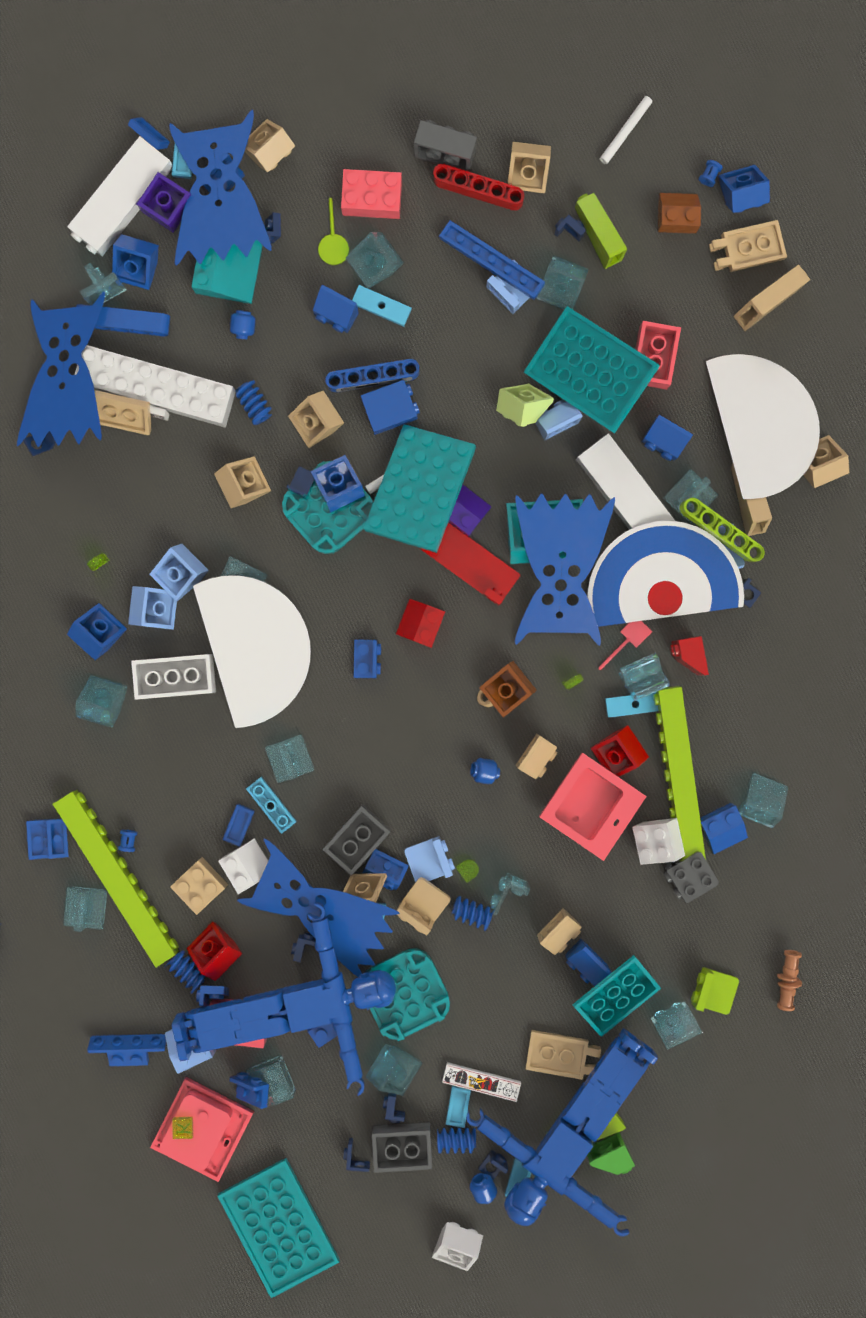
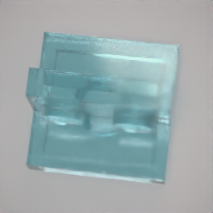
[80,263,127,305]
[663,469,718,524]
[619,653,670,701]
[265,734,315,783]
[63,886,107,932]

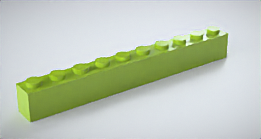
[653,686,706,861]
[53,790,179,967]

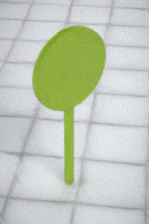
[318,198,349,265]

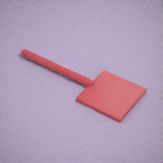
[598,621,652,670]

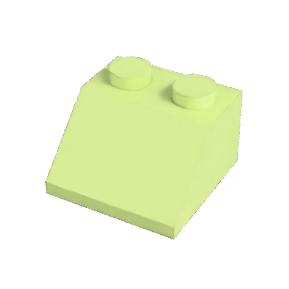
[496,384,554,427]

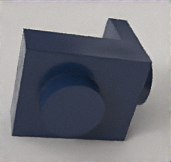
[554,215,586,241]
[291,933,316,962]
[383,1090,405,1123]

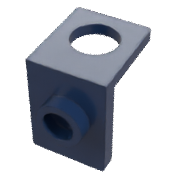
[23,431,56,456]
[286,466,314,498]
[742,578,761,608]
[343,1137,370,1172]
[478,1150,508,1180]

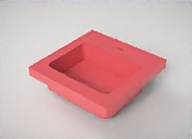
[539,753,647,861]
[150,1077,254,1182]

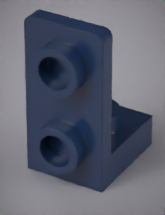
[265,212,281,244]

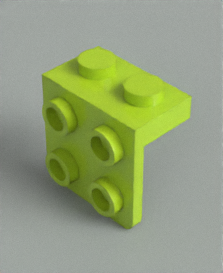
[691,967,739,1015]

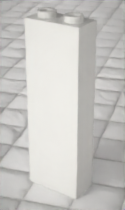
[67,136,173,256]
[576,433,675,530]

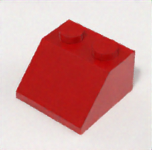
[396,599,445,648]
[670,636,709,675]
[591,725,649,777]
[186,922,242,981]

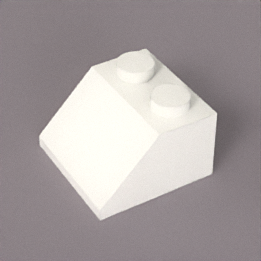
[218,838,268,894]
[432,1222,483,1271]

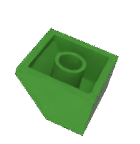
[587,1132,635,1175]

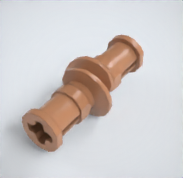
[777,950,802,1011]

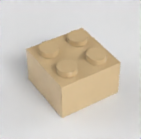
[170,857,228,915]

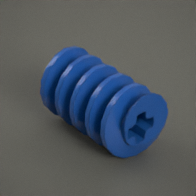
[235,380,272,425]
[450,896,493,931]
[164,950,206,994]
[437,1128,476,1154]

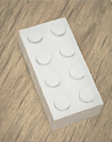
[132,654,216,700]

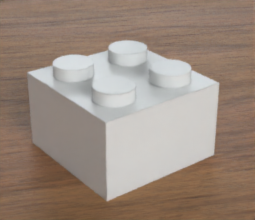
[633,818,685,865]

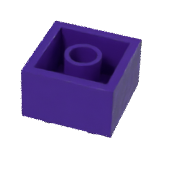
[137,172,191,233]

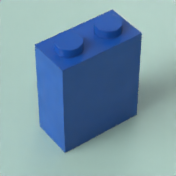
[361,380,420,435]

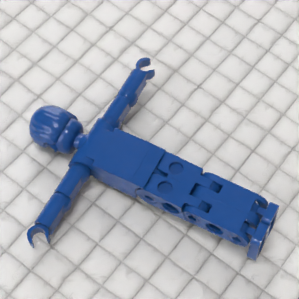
[172,902,396,1096]
[466,1028,658,1236]

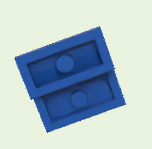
[26,818,69,860]

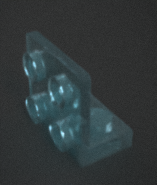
[738,773,788,828]
[490,873,530,916]

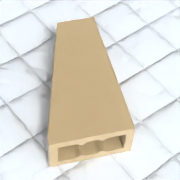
[733,265,810,331]
[731,463,772,536]

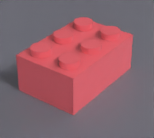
[341,169,402,219]
[635,321,681,390]

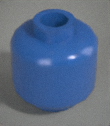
[230,310,256,339]
[470,758,500,784]
[469,1173,497,1204]

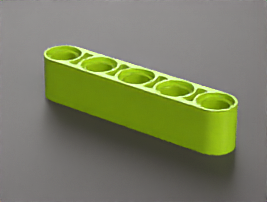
[680,498,765,562]

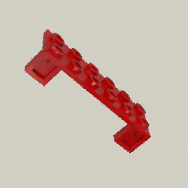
[418,522,520,606]

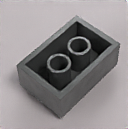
[414,120,477,172]
[323,804,391,876]
[372,1122,432,1173]

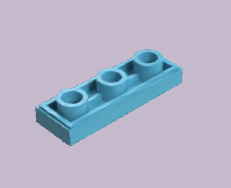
[352,285,412,327]
[605,692,658,718]
[246,776,297,834]

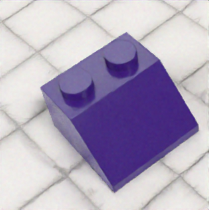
[449,484,491,537]

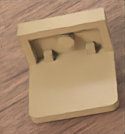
[397,877,451,936]

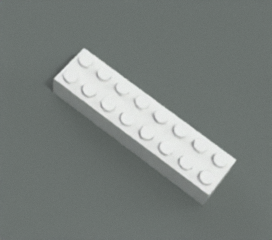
[75,345,236,428]

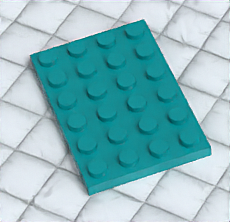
[524,306,660,434]
[364,424,476,553]
[217,1158,340,1298]

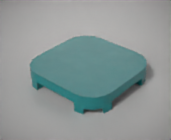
[282,461,374,554]
[365,948,450,1041]

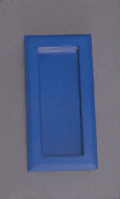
[128,117,170,150]
[222,804,255,847]

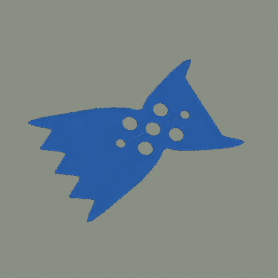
[170,110,272,266]
[17,291,105,447]
[515,494,615,646]
[237,839,400,978]

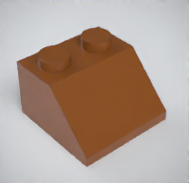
[658,193,701,233]
[479,661,537,718]

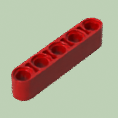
[433,164,524,211]

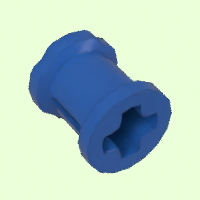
[699,160,723,187]
[118,829,138,852]

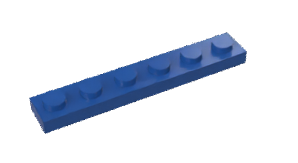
[439,220,545,300]

